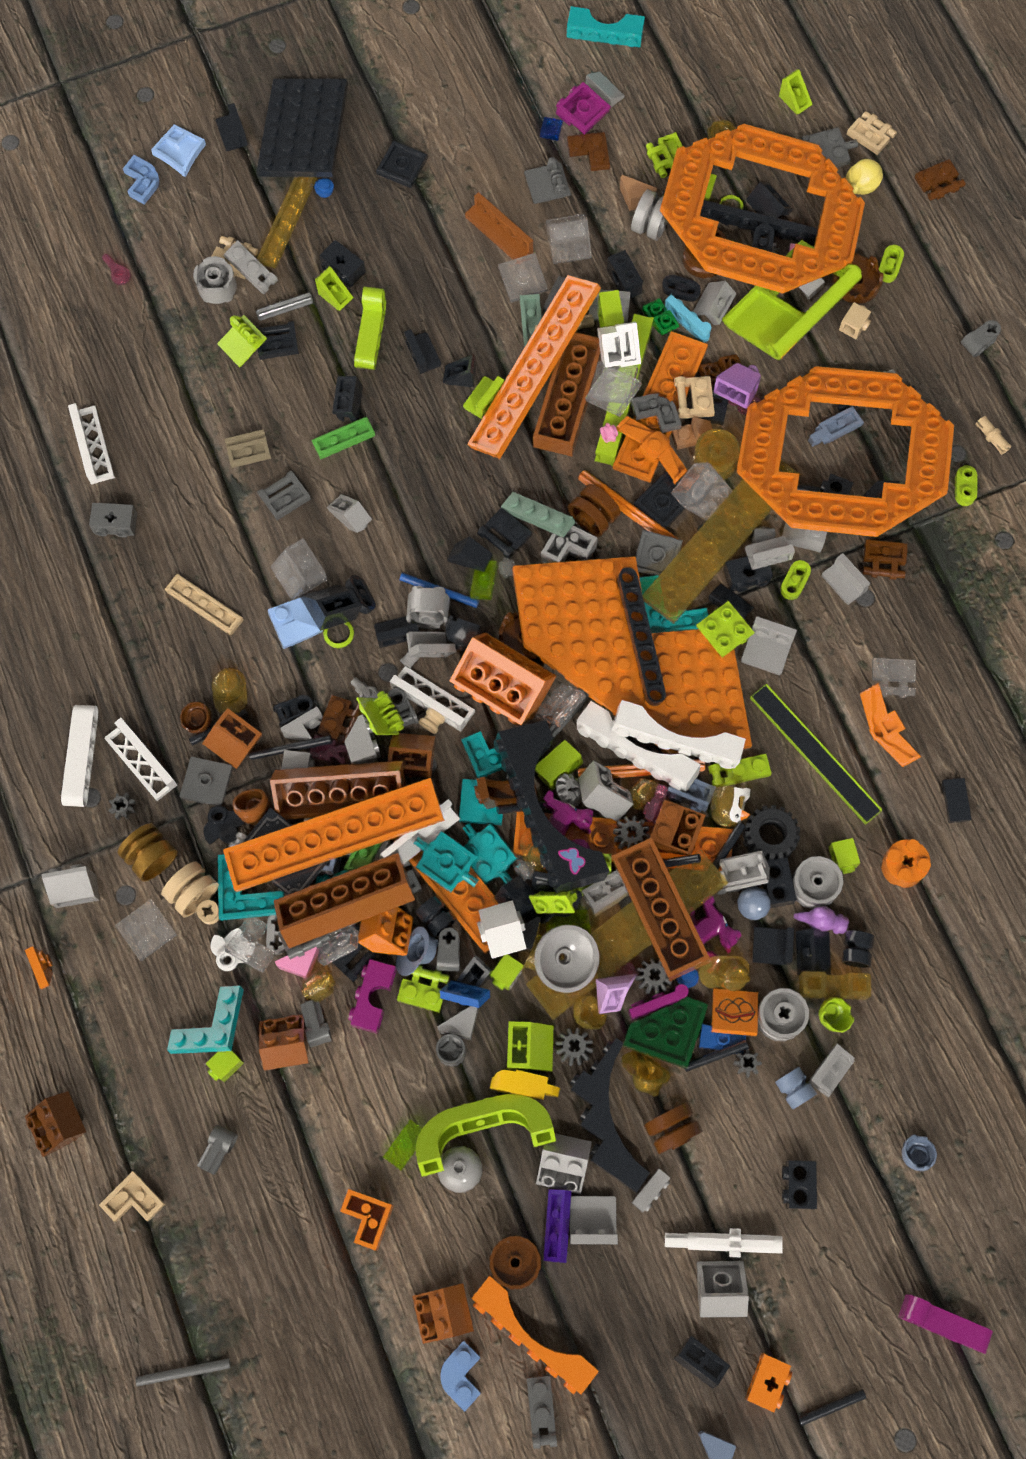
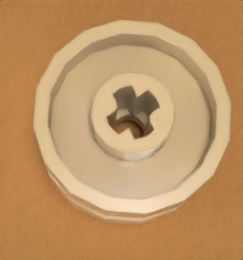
[161,861,219,918]

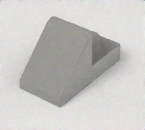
[280,707,323,741]

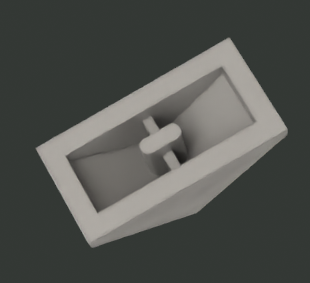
[437,1006,478,1040]

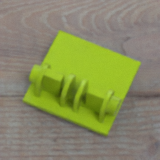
[217,315,267,367]
[696,601,755,658]
[356,691,404,735]

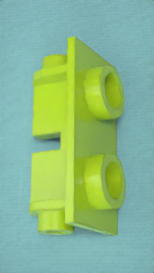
[529,891,577,914]

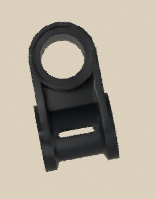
[273,695,316,728]

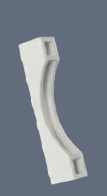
[612,700,746,769]
[577,701,701,793]

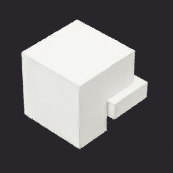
[597,322,641,367]
[477,900,526,958]

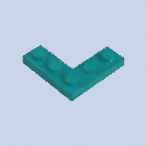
[639,575,708,633]
[218,855,285,920]
[167,986,244,1054]

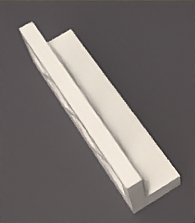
[68,403,115,484]
[390,666,475,732]
[105,718,177,801]
[378,799,460,864]

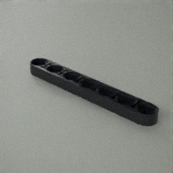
[617,567,666,706]

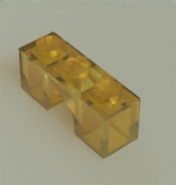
[799,971,871,1000]

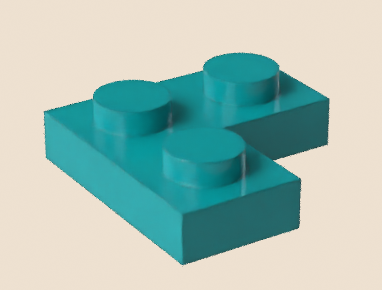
[461,731,503,778]

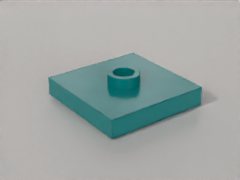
[459,779,503,825]

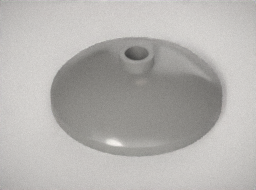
[534,925,599,993]

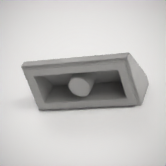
[586,71,625,107]

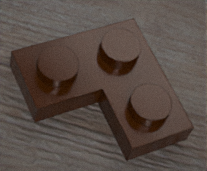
[567,132,610,171]

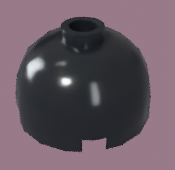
[445,615,488,652]

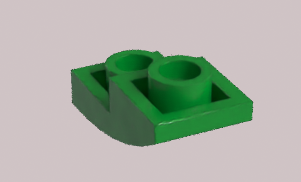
[642,298,679,335]

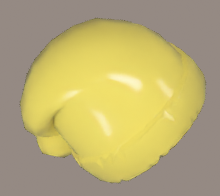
[846,159,883,195]

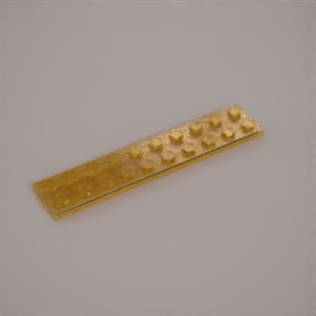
[642,461,800,624]
[526,849,728,1020]

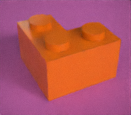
[340,1189,394,1251]

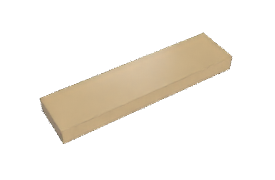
[165,574,243,636]

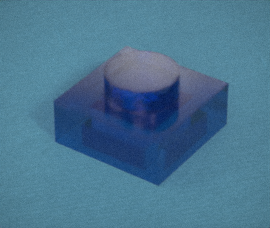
[540,117,563,141]

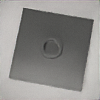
[636,530,683,581]
[179,757,233,806]

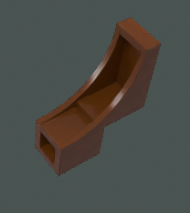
[474,777,539,809]

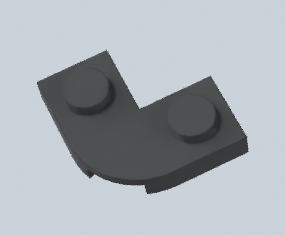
[631,394,681,433]

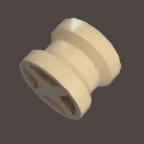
[419,708,445,734]
[197,900,219,925]

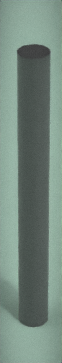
[135,1358,231,1386]

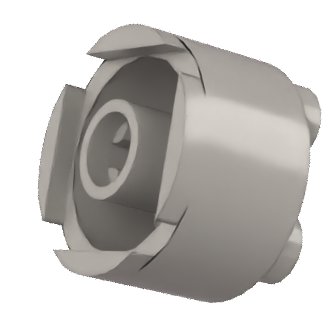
[193,256,237,304]
[406,586,450,630]

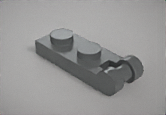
[527,1375,557,1449]

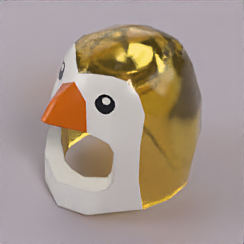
[710,786,750,827]

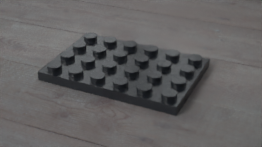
[256,79,348,177]

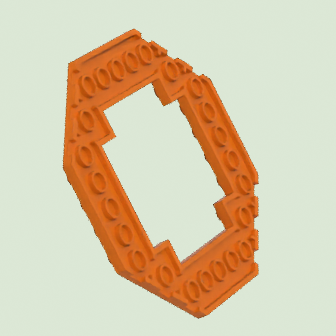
[660,124,865,293]
[737,366,954,537]

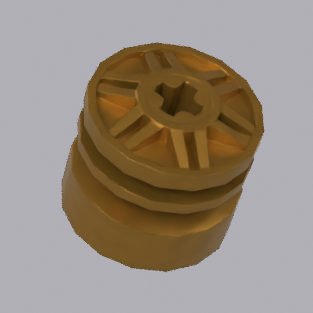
[118,823,177,882]

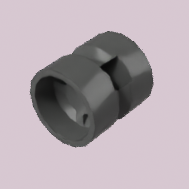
[436,1034,466,1067]

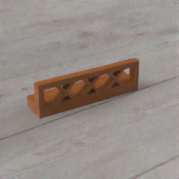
[465,192,533,265]

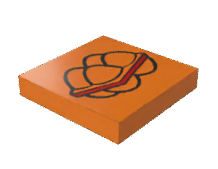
[712,988,758,1036]

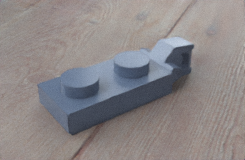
[808,407,864,447]

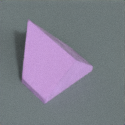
[596,973,638,1014]

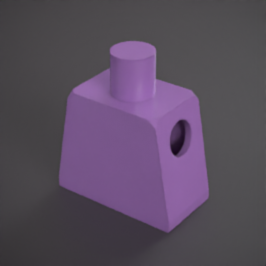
[713,363,761,409]

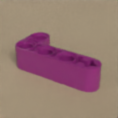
[898,1294,993,1354]

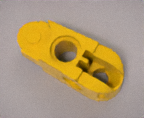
[490,1070,560,1100]

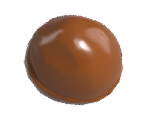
[232,789,269,825]

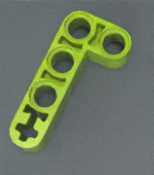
[354,287,386,370]

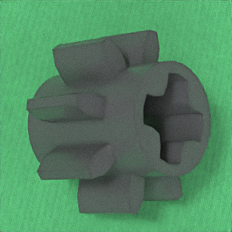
[108,793,136,820]
[733,1049,762,1078]

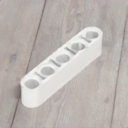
[61,705,98,807]

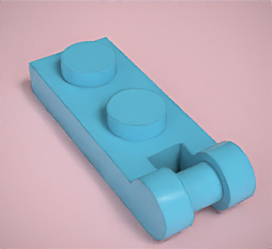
[665,295,712,342]

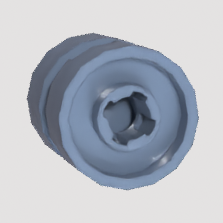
[775,1067,817,1110]

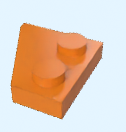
[25,946,53,989]

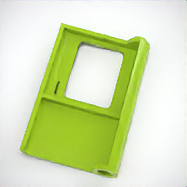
[722,240,862,360]

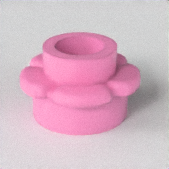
[600,423,618,443]

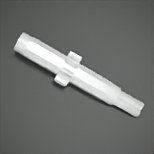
[665,1228,782,1257]

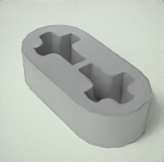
[266,915,285,955]

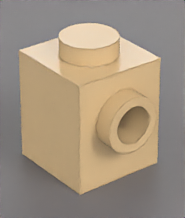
[839,302,871,339]

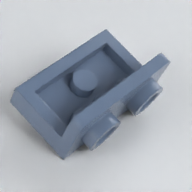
[666,779,716,812]

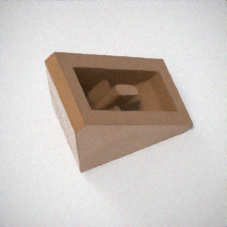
[620,175,658,211]

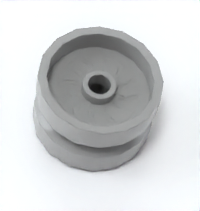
[631,189,668,241]
[792,856,843,910]
[758,988,809,1042]

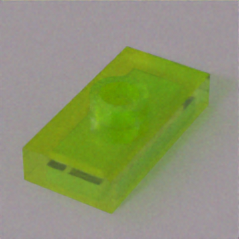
[470,561,498,600]
[383,1120,422,1171]

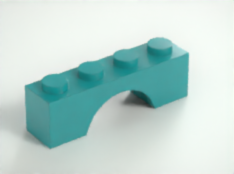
[567,6,645,48]

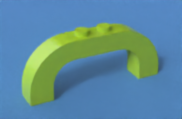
[416,1094,556,1177]

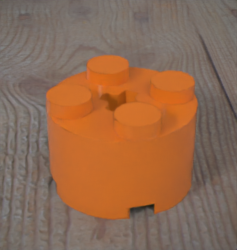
[881,839,931,888]

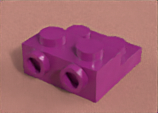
[556,82,611,135]

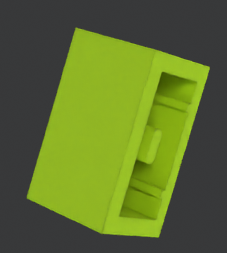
[507,1021,554,1072]

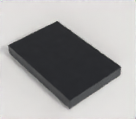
[634,471,705,529]

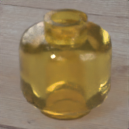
[629,779,660,810]
[301,969,336,1002]

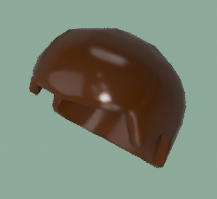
[180,701,212,733]

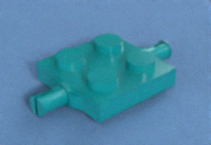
[462,823,518,885]
[413,831,479,893]

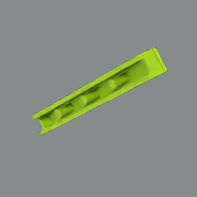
[595,314,654,466]

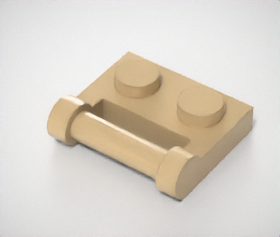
[674,376,715,418]

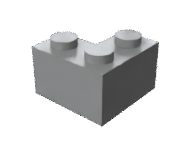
[541,525,598,564]
[578,760,633,822]

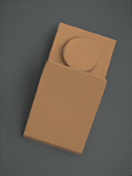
[672,417,716,450]

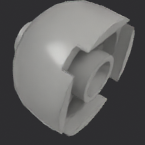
[437,1146,482,1193]

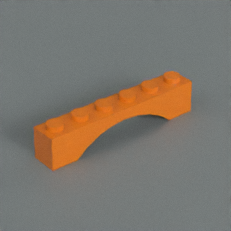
[471,1276,599,1394]

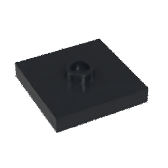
[376,141,428,188]

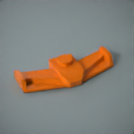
[616,416,688,484]
[860,683,922,767]

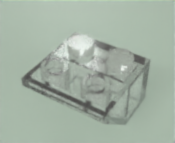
[546,214,592,264]
[671,462,733,521]
[271,538,327,601]

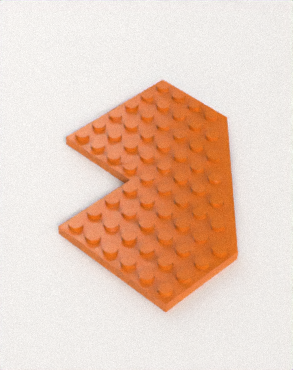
[512,556,752,755]

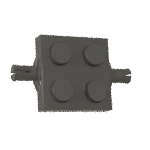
[802,127,858,167]

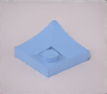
[151,125,206,177]
[268,598,323,649]

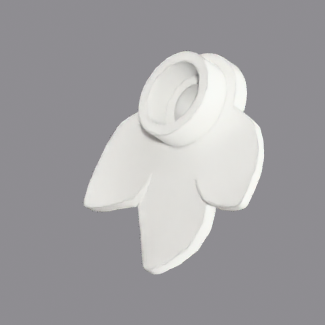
[211,928,255,971]

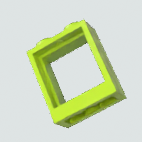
[597,290,624,328]

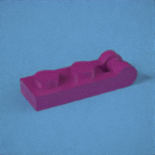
[628,984,689,1021]

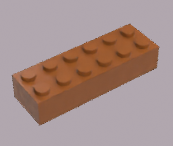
[533,332,601,457]
[270,761,406,819]
[611,838,710,981]
[274,853,415,948]

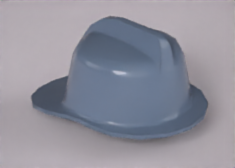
[396,927,439,976]

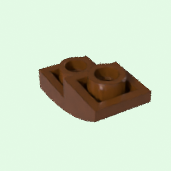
[698,354,742,385]

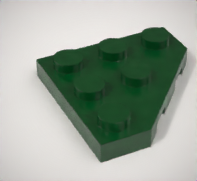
[623,997,708,1069]

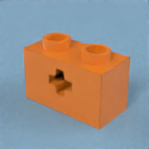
[745,1353,793,1412]

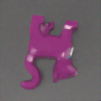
[544,791,593,849]
[687,895,741,974]

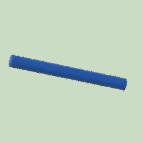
[400,573,479,608]

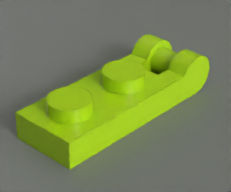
[708,754,772,788]

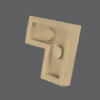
[99,1171,165,1222]

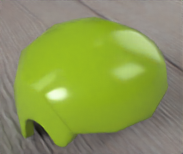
[819,997,854,1033]

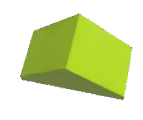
[779,69,813,114]
[315,266,353,311]

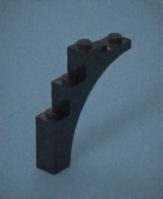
[570,1038,649,1193]

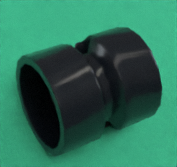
[416,895,457,937]
[842,931,874,968]

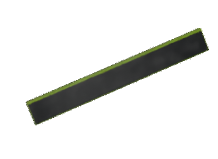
[750,684,882,825]

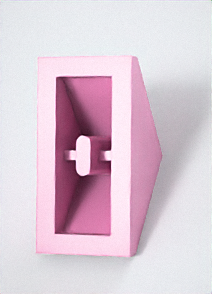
[275,947,320,979]

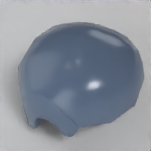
[737,886,771,920]
[901,1134,937,1171]

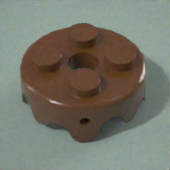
[832,254,884,304]
[499,612,540,661]

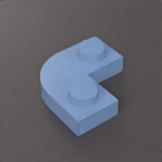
[123,155,159,205]
[440,1341,481,1412]

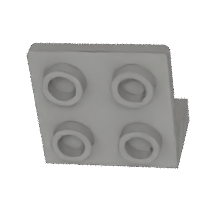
[741,616,797,675]
[570,1196,618,1244]

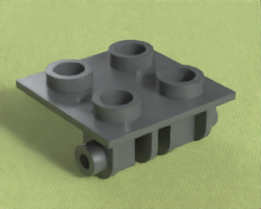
[524,157,571,204]

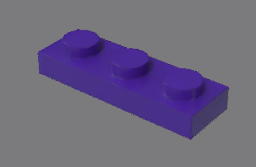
[543,1189,572,1263]

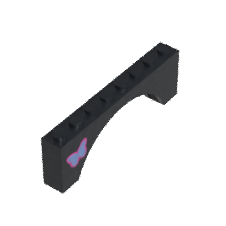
[494,720,610,894]

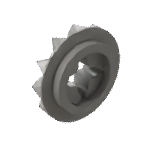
[556,773,583,807]

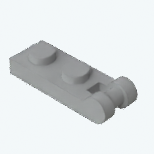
[223,240,278,294]

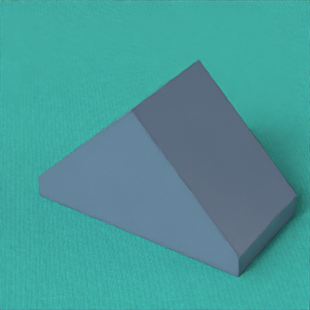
[698,1430,736,1459]

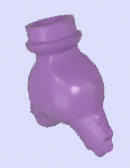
[794,906,849,934]

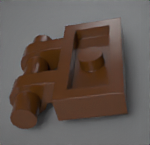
[914,159,965,201]
[862,539,907,580]
[317,695,364,743]

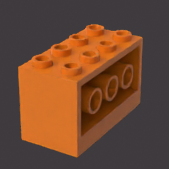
[449,632,557,725]

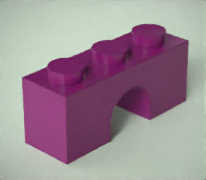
[348,960,397,1034]

